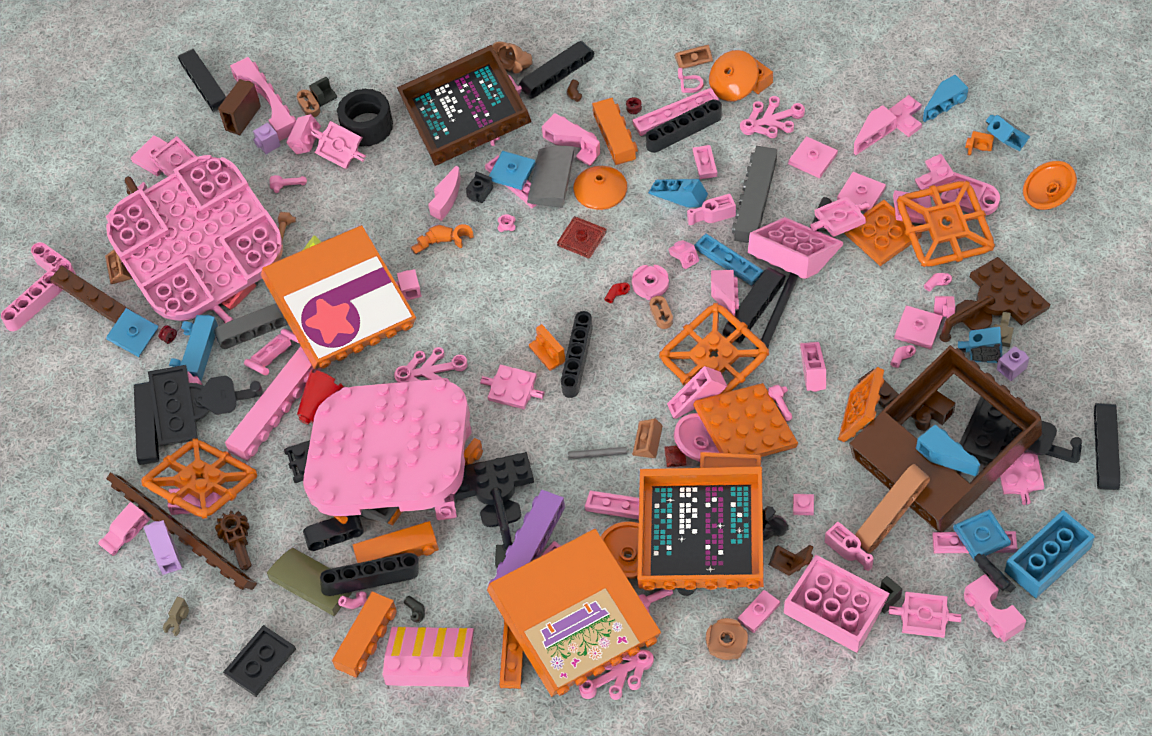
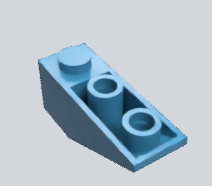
[923,75,968,122]
[648,179,708,207]
[916,425,980,476]

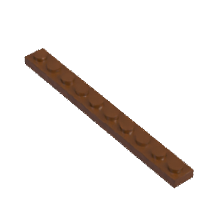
[106,472,257,590]

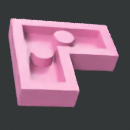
[889,95,922,137]
[915,154,956,190]

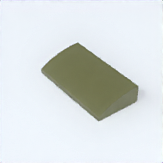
[267,547,352,617]

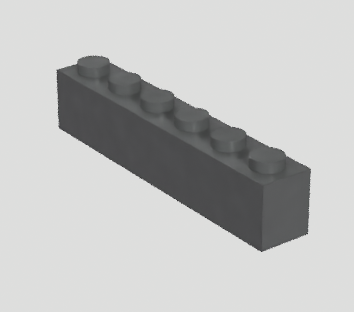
[732,146,777,243]

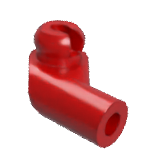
[604,282,630,303]

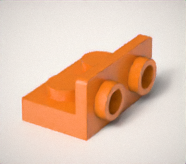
[529,324,565,371]

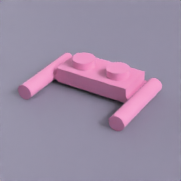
[244,329,299,376]

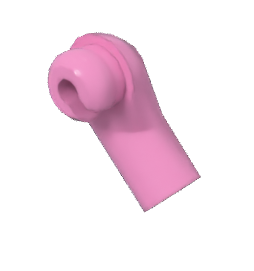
[924,273,952,292]
[890,345,916,368]
[338,591,367,610]

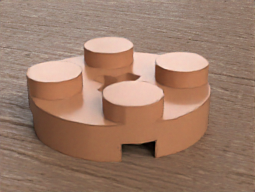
[706,618,748,660]

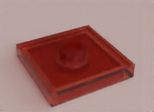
[557,216,607,259]

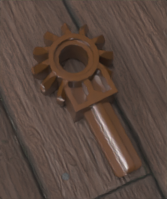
[215,510,252,570]

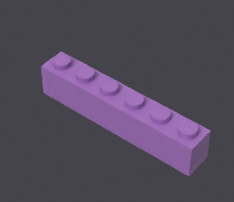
[488,490,565,600]

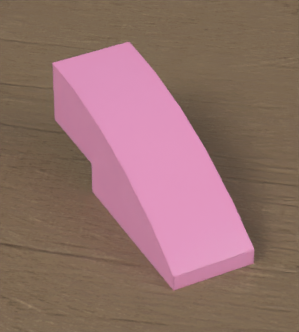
[428,166,461,221]

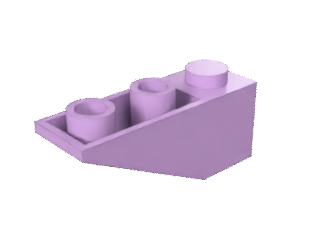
[144,520,182,575]

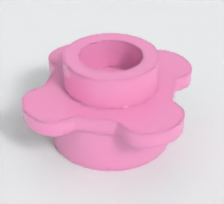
[497,214,516,232]

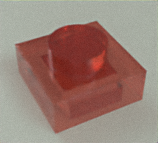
[664,445,686,467]

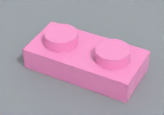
[693,145,717,180]

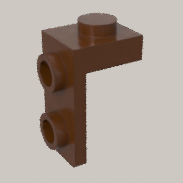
[768,545,813,576]

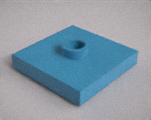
[489,151,536,190]
[106,308,159,357]
[953,509,1011,561]

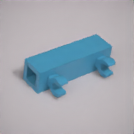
[169,315,218,381]

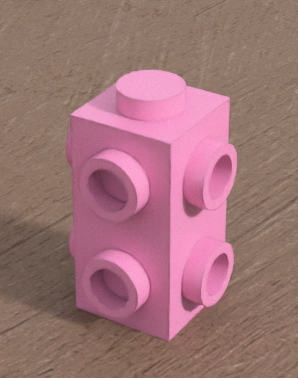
[286,114,321,155]

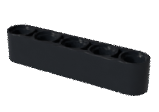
[518,41,595,99]
[178,49,226,113]
[646,99,722,153]
[722,267,786,343]
[561,311,593,398]
[134,382,159,465]
[1094,403,1120,490]
[320,553,419,596]

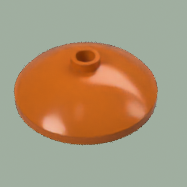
[709,50,759,102]
[1023,161,1077,210]
[573,166,627,210]
[601,522,639,579]

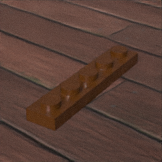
[50,266,135,323]

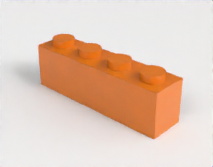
[592,98,638,165]
[352,521,439,563]
[332,592,397,678]

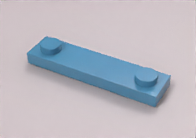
[694,233,764,286]

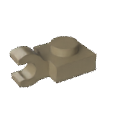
[994,312,1014,347]
[163,596,189,636]

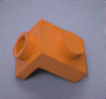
[464,438,483,465]

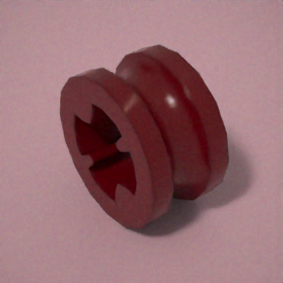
[626,97,642,114]
[158,325,177,344]

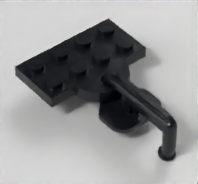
[148,365,264,446]
[959,396,1082,463]
[455,452,534,551]

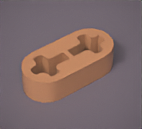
[296,90,320,117]
[650,296,673,329]

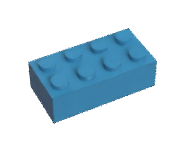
[1004,510,1095,599]

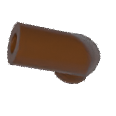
[566,79,582,102]

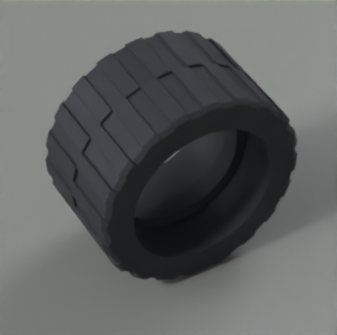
[337,88,393,147]

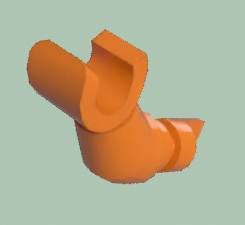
[410,224,474,254]

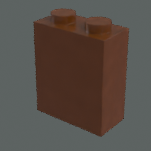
[218,79,261,136]

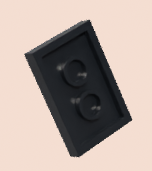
[223,625,296,697]

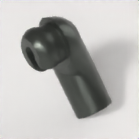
[404,595,425,623]

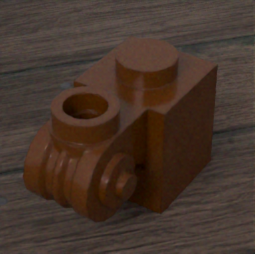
[911,391,956,431]

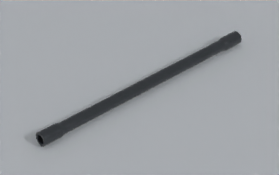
[753,197,832,359]

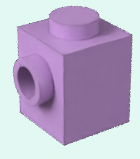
[253,122,281,154]
[996,346,1029,381]

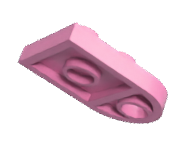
[940,172,1000,215]

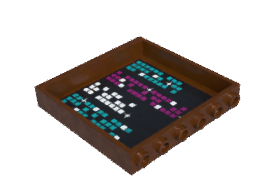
[397,45,532,166]

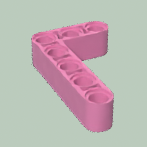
[1,242,76,331]

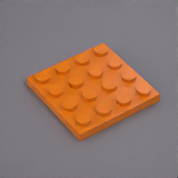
[693,383,798,457]

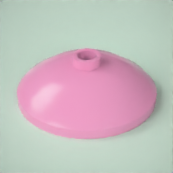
[674,413,719,462]

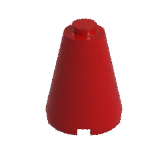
[297,369,344,425]

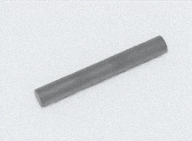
[568,447,627,459]

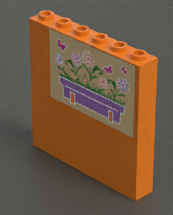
[487,529,661,697]

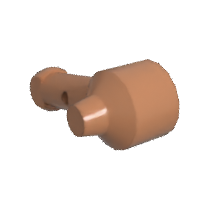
[278,212,296,240]

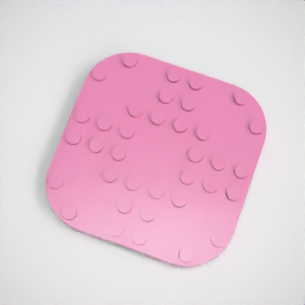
[106,155,283,321]
[303,379,470,516]

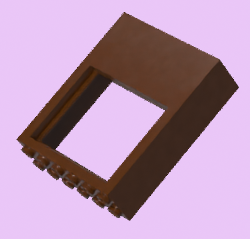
[849,345,1042,532]

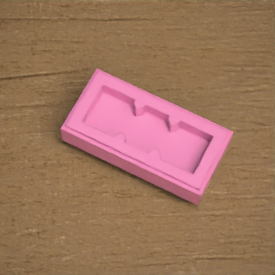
[738,590,780,633]

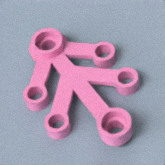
[740,96,805,138]
[394,347,468,383]
[579,650,654,700]

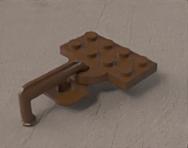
[940,257,1051,342]

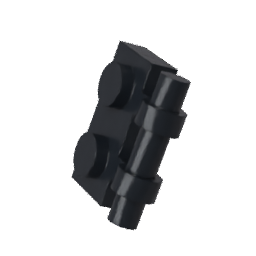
[974,553,1016,593]

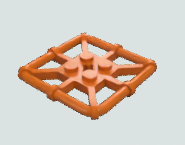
[897,180,995,267]
[659,303,769,394]
[141,438,257,519]

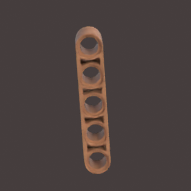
[855,464,931,554]

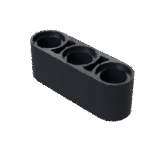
[303,515,364,551]

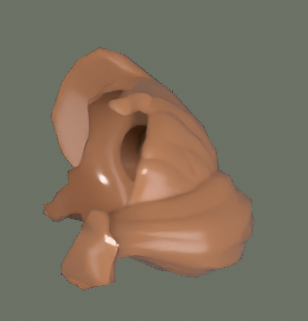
[492,41,533,73]

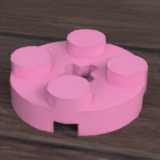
[632,265,669,300]

